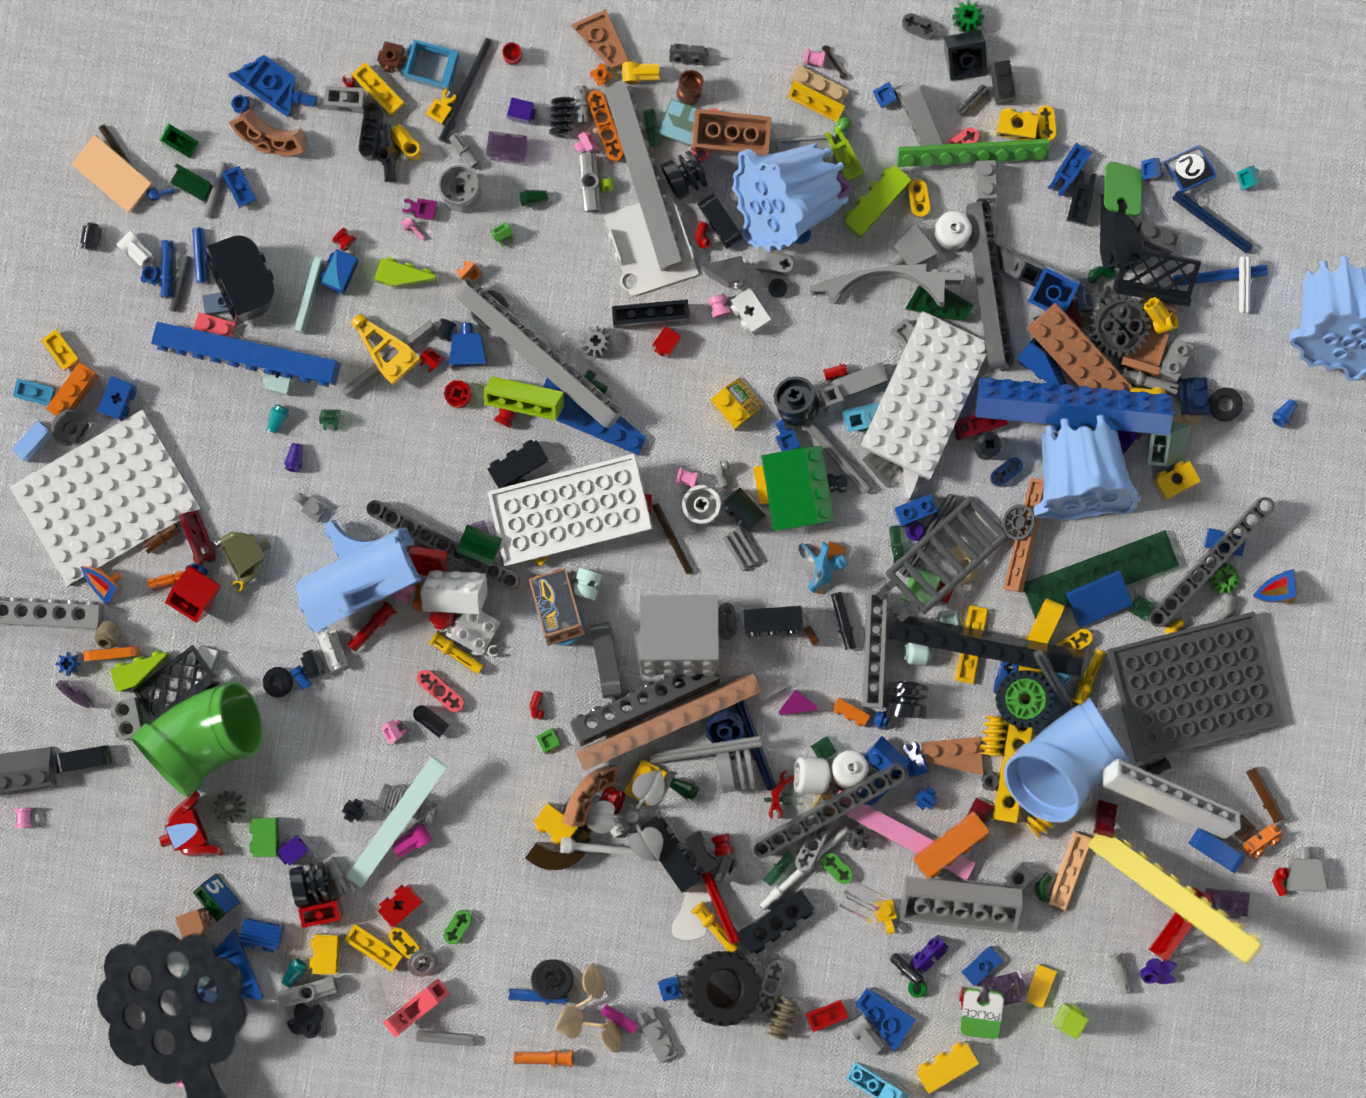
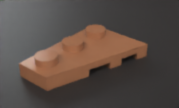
[571,9,629,70]
[922,737,984,775]

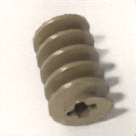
[766,996,800,1040]

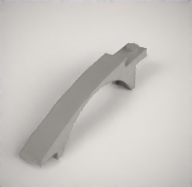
[810,264,965,307]

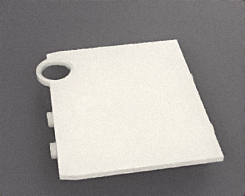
[604,193,699,296]

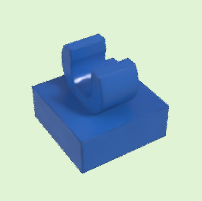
[1141,158,1164,181]

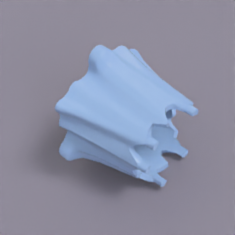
[732,143,849,252]
[1289,256,1366,381]
[1033,415,1141,520]

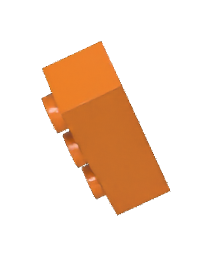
[833,698,870,727]

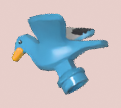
[797,541,847,595]

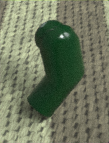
[1087,266,1115,283]
[584,370,608,394]
[1035,872,1054,902]

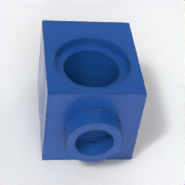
[658,975,682,1002]

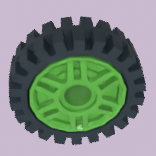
[995,670,1054,728]

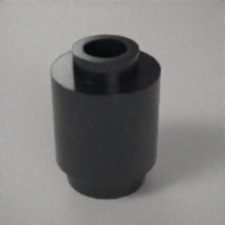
[80,222,102,251]
[300,649,325,679]

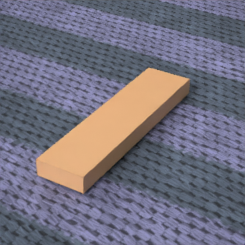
[1047,831,1093,911]

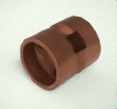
[676,70,704,105]

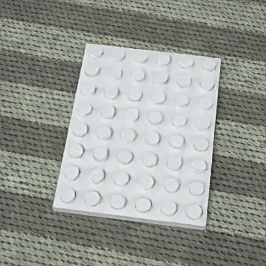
[10,410,201,586]

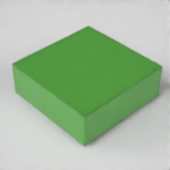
[536,728,562,754]

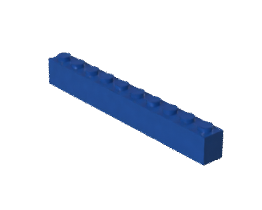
[151,322,341,388]

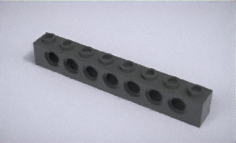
[570,674,720,747]

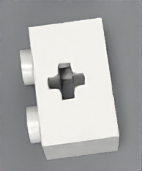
[730,288,771,335]

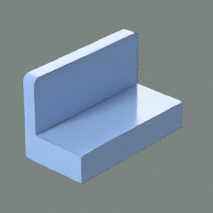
[12,421,52,462]

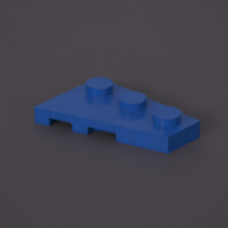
[856,987,916,1052]

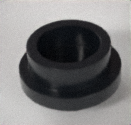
[768,279,787,298]

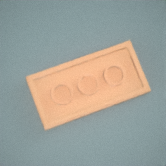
[72,135,153,213]

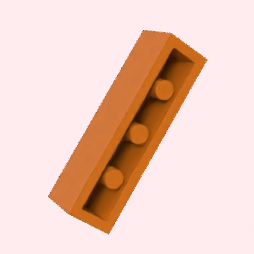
[912,811,989,879]

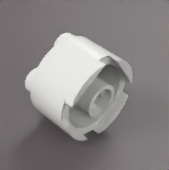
[682,485,721,525]

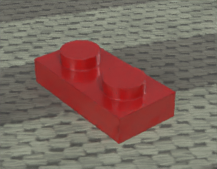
[805,999,849,1032]

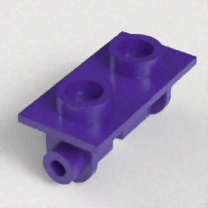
[910,935,949,974]

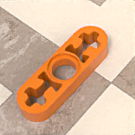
[83,646,140,661]

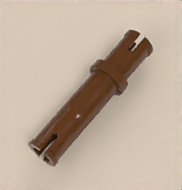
[1245,767,1285,824]

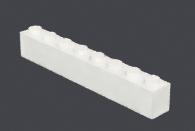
[1103,759,1241,839]

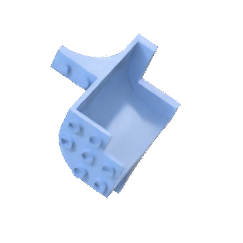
[296,520,421,633]

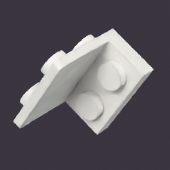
[445,611,500,655]

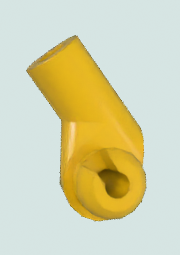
[1165,618,1185,634]

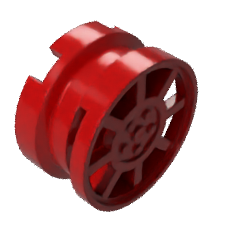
[444,380,472,408]
[599,786,625,815]

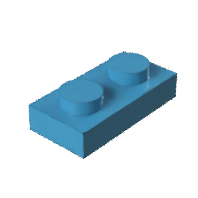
[12,378,56,406]

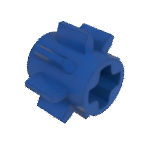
[55,652,81,676]
[914,787,938,810]

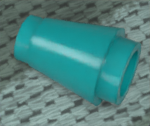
[267,404,289,434]
[281,958,308,988]

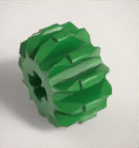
[952,0,985,32]

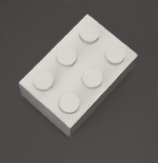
[421,570,488,614]

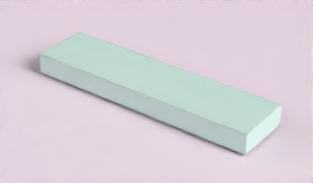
[294,257,324,334]

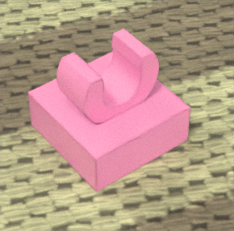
[574,132,599,153]
[381,720,407,744]

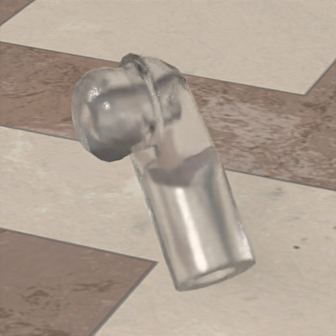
[1192,185,1210,207]

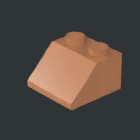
[175,907,212,938]

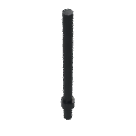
[438,38,492,143]

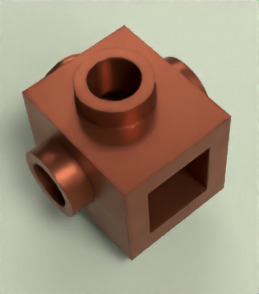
[377,41,406,73]

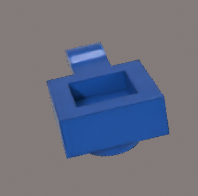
[775,419,800,452]

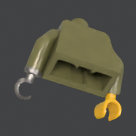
[211,531,271,592]

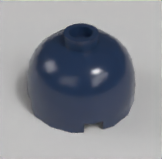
[706,709,745,743]

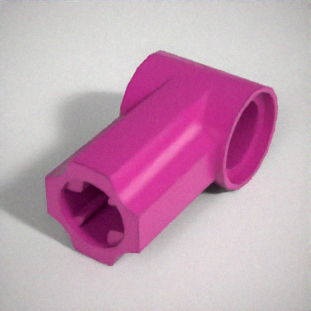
[392,823,432,858]

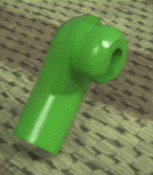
[834,117,852,143]

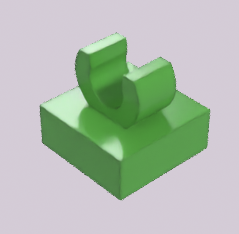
[490,222,513,247]

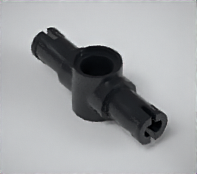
[375,124,400,182]

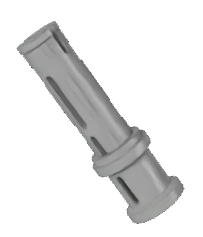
[1121,366,1179,396]

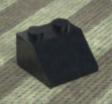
[944,30,988,81]

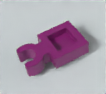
[402,198,437,221]

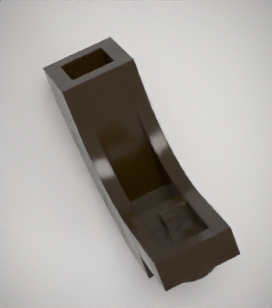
[525,829,591,870]

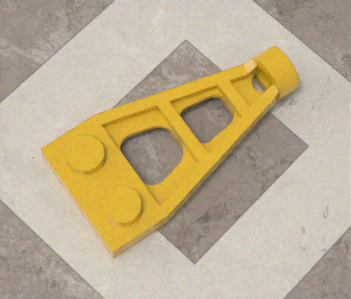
[351,314,421,386]

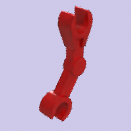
[768,770,794,819]

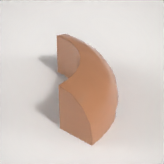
[229,109,306,156]
[563,765,618,827]

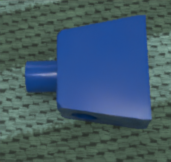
[449,323,487,367]

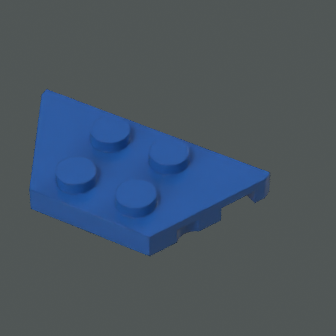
[228,55,296,118]
[213,929,264,1000]

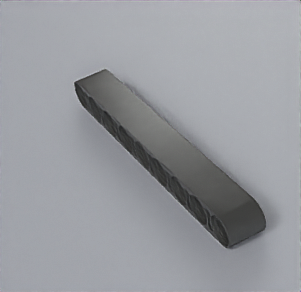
[966,200,1013,370]
[1148,497,1275,627]
[366,500,520,590]
[754,762,906,858]

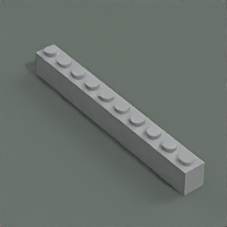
[604,82,685,271]

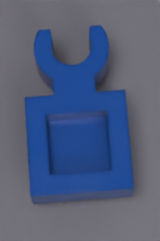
[903,742,929,778]

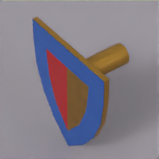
[1253,569,1297,604]

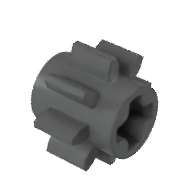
[845,826,871,850]

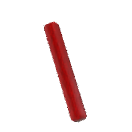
[701,871,740,944]

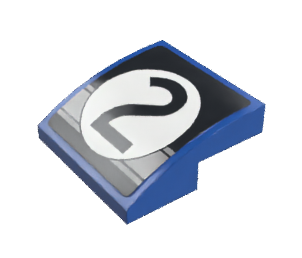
[1164,145,1217,194]

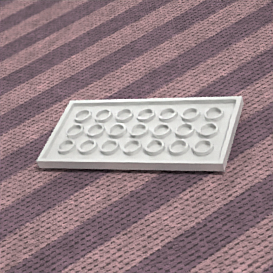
[860,311,987,480]
[487,454,653,566]

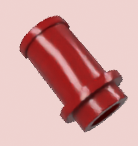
[823,363,848,381]

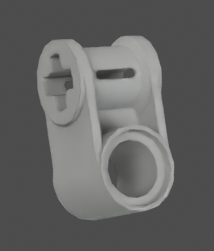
[756,250,794,276]

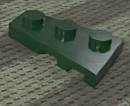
[905,285,973,322]

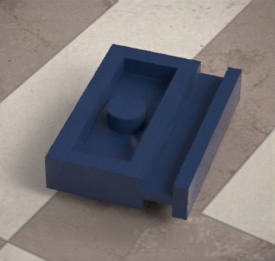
[1178,377,1210,415]

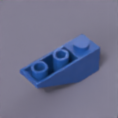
[1017,337,1067,385]

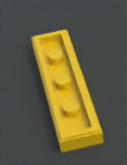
[954,605,988,684]

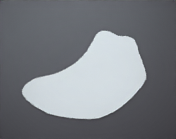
[672,850,718,940]

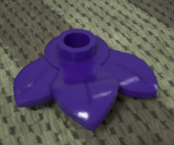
[1140,958,1177,984]

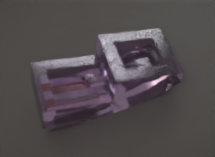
[55,680,95,708]

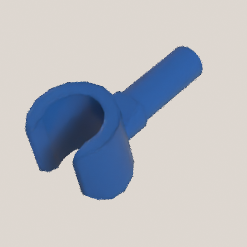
[147,187,175,201]

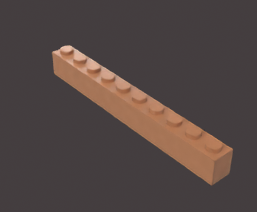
[575,673,762,771]

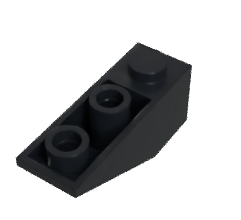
[996,244,1045,287]

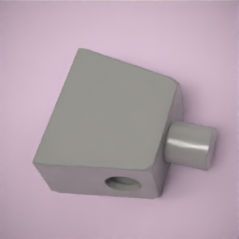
[889,224,937,265]
[1286,847,1327,891]

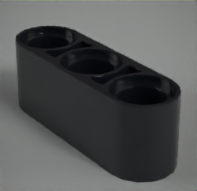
[359,103,383,161]
[697,193,743,250]
[54,745,112,773]

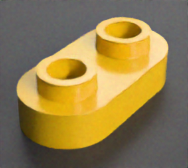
[907,179,930,218]

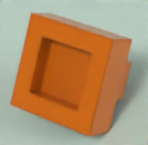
[456,261,483,281]

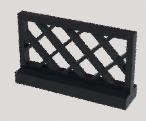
[1113,246,1201,307]
[133,645,221,723]

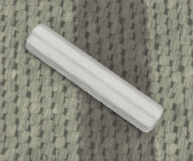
[1239,256,1251,313]

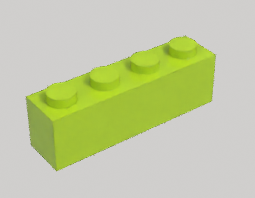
[843,164,912,239]
[483,376,564,421]

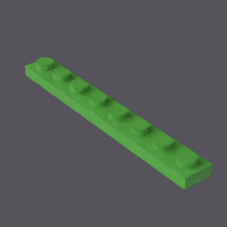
[897,139,1050,167]

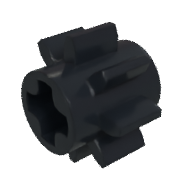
[342,799,366,823]

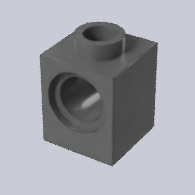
[1004,862,1036,890]

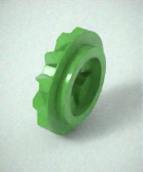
[1209,563,1240,593]

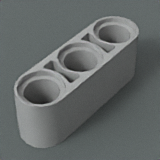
[831,363,889,399]

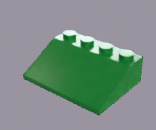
[761,445,835,531]

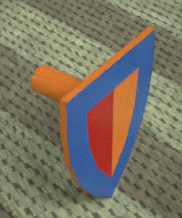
[80,566,121,606]

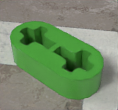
[821,852,853,884]
[443,910,472,944]

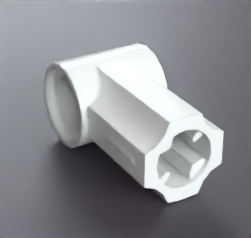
[117,231,154,268]

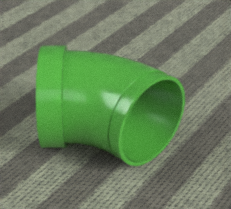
[130,682,263,798]

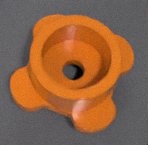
[590,63,612,86]

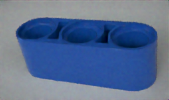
[1188,828,1246,874]

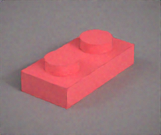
[194,312,236,338]

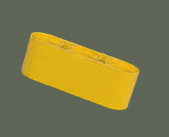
[1026,598,1064,644]

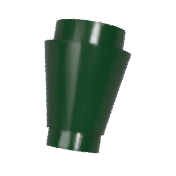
[520,189,548,208]
[669,777,699,801]

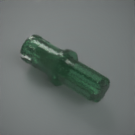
[643,109,660,148]
[889,525,905,564]
[763,851,796,887]

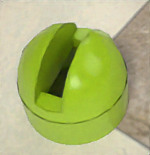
[599,179,615,193]

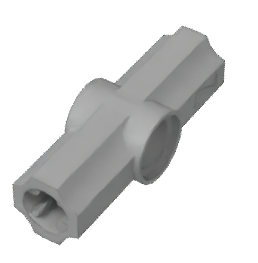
[580,153,601,213]
[277,976,338,1009]

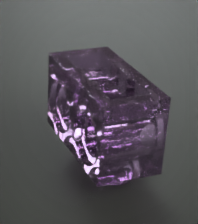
[1206,887,1250,919]
[981,971,1027,1006]

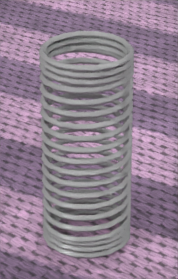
[377,783,439,825]

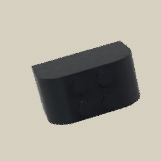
[205,235,274,325]

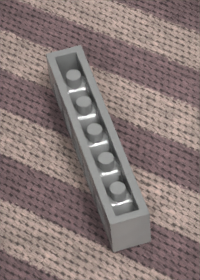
[862,591,887,708]
[0,597,103,629]

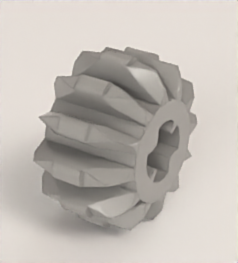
[580,325,612,358]

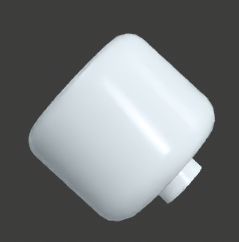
[934,211,972,250]
[830,750,869,789]
[793,757,832,795]

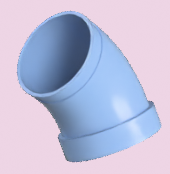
[1004,698,1131,822]

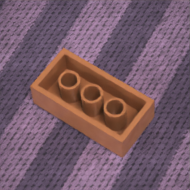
[690,109,772,156]

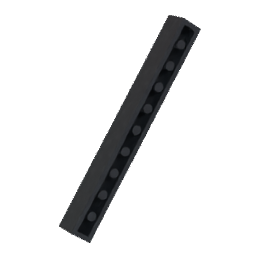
[889,613,1084,677]

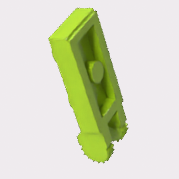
[824,125,864,181]

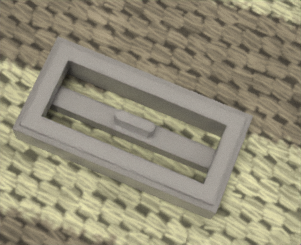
[723,528,759,571]

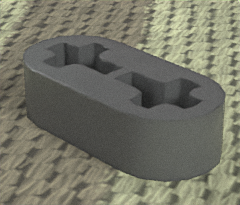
[901,13,937,40]
[718,603,735,640]

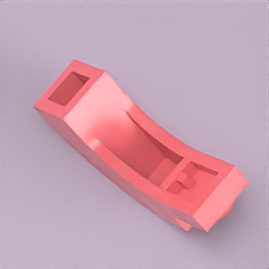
[383,979,450,1038]

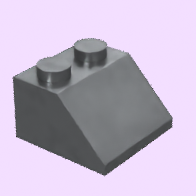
[704,256,747,290]

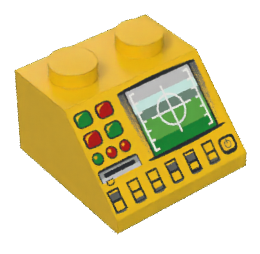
[710,377,764,430]

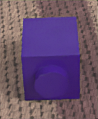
[507,97,537,125]
[278,835,310,866]

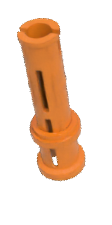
[514,1050,573,1068]

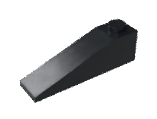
[1100,194,1146,269]

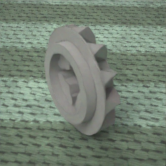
[407,947,438,977]

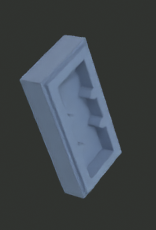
[202,292,229,315]

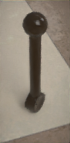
[822,45,847,80]

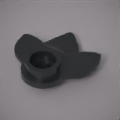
[287,1003,324,1038]

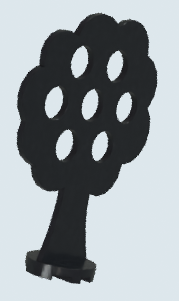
[97,929,247,1098]

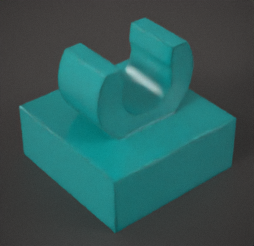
[1236,165,1262,190]

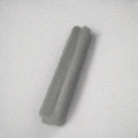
[416,1030,474,1047]

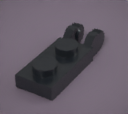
[1066,170,1096,226]

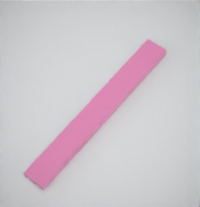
[831,790,976,880]

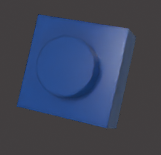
[873,82,899,109]

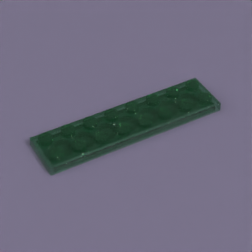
[1023,530,1179,619]

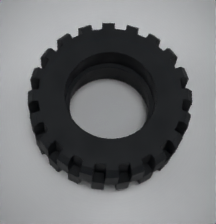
[684,951,762,1027]

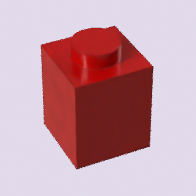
[652,326,681,358]

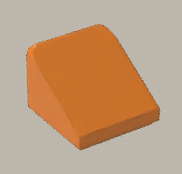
[827,541,846,560]

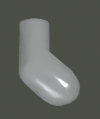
[1216,593,1236,620]

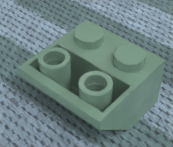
[1147,422,1191,466]

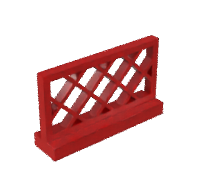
[1149,887,1212,961]

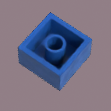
[1028,265,1081,313]

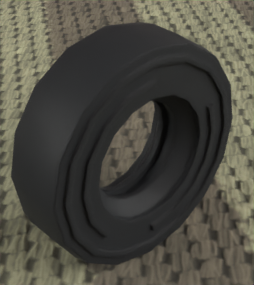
[1209,387,1243,422]

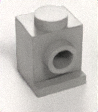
[818,384,844,414]

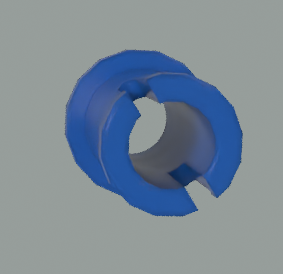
[292,90,317,108]
[291,665,312,690]

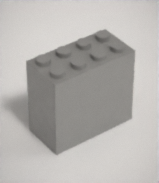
[640,595,719,677]

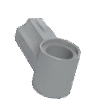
[847,1015,885,1056]

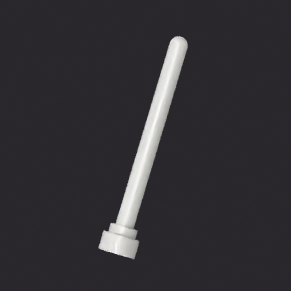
[560,837,638,856]

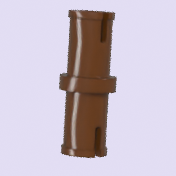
[142,523,181,554]

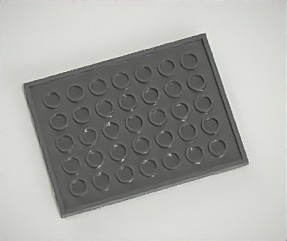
[1107,611,1284,762]

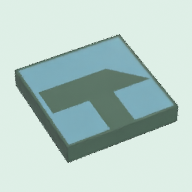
[658,99,698,147]

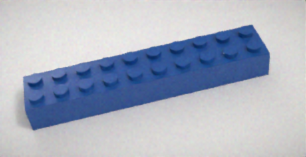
[976,377,1173,435]

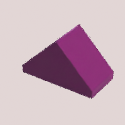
[778,690,818,715]

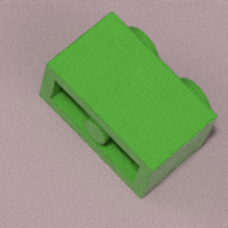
[249,817,279,857]

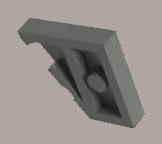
[862,452,897,487]

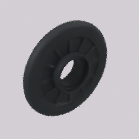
[531,959,573,1000]

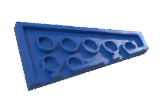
[543,378,646,456]

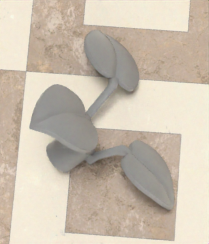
[585,770,665,861]

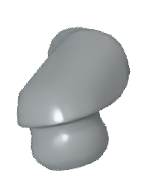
[716,460,730,488]

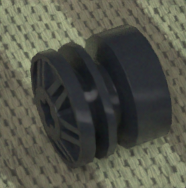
[661,150,708,201]
[885,681,928,719]
[289,862,332,908]

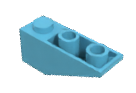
[842,402,880,432]
[846,1062,910,1098]

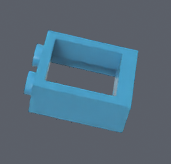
[402,39,460,92]

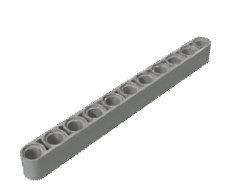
[454,278,622,428]

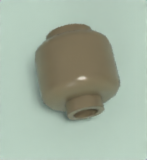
[94,620,122,649]

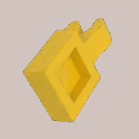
[873,899,897,935]

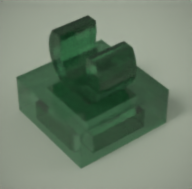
[319,409,341,431]
[1127,595,1155,621]
[811,736,837,759]

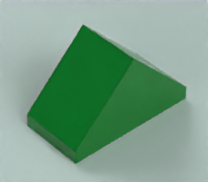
[160,123,199,158]

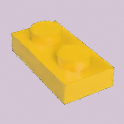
[41,329,80,371]

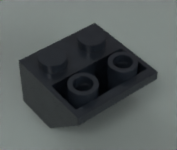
[723,487,766,532]

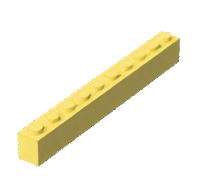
[1087,832,1263,966]

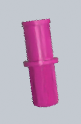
[601,1004,638,1035]

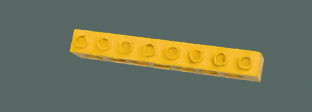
[992,666,1044,823]

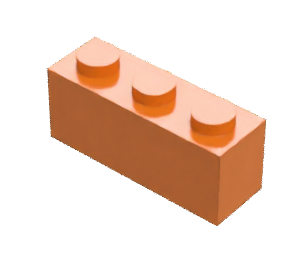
[45,362,100,416]

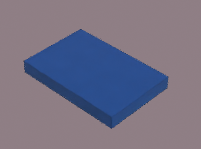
[1066,570,1133,628]

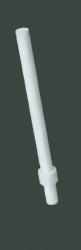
[760,825,849,910]

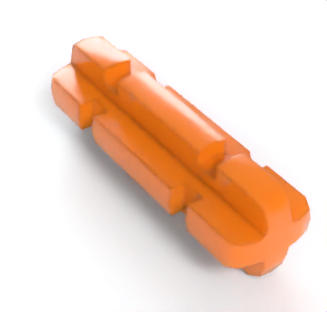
[148,571,184,589]

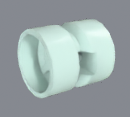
[572,568,602,601]

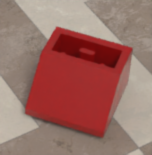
[165,565,221,623]

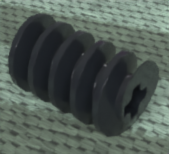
[549,97,575,139]
[974,432,1002,460]

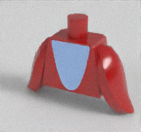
[159,790,222,857]

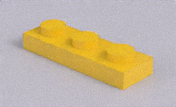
[351,62,405,116]
[787,80,845,123]
[344,923,403,972]

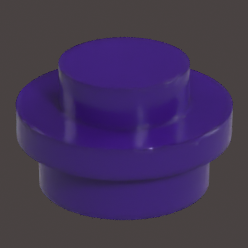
[906,522,925,541]

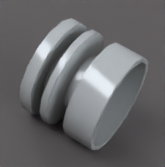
[438,165,482,213]
[716,749,756,793]

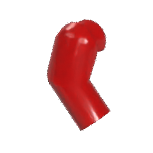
[694,221,712,250]
[529,690,544,720]

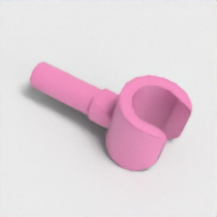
[401,218,425,240]

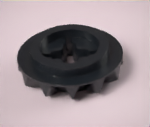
[263,667,294,698]

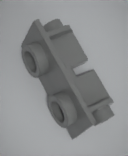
[669,43,708,65]

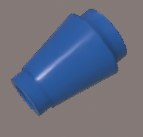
[1272,399,1298,428]

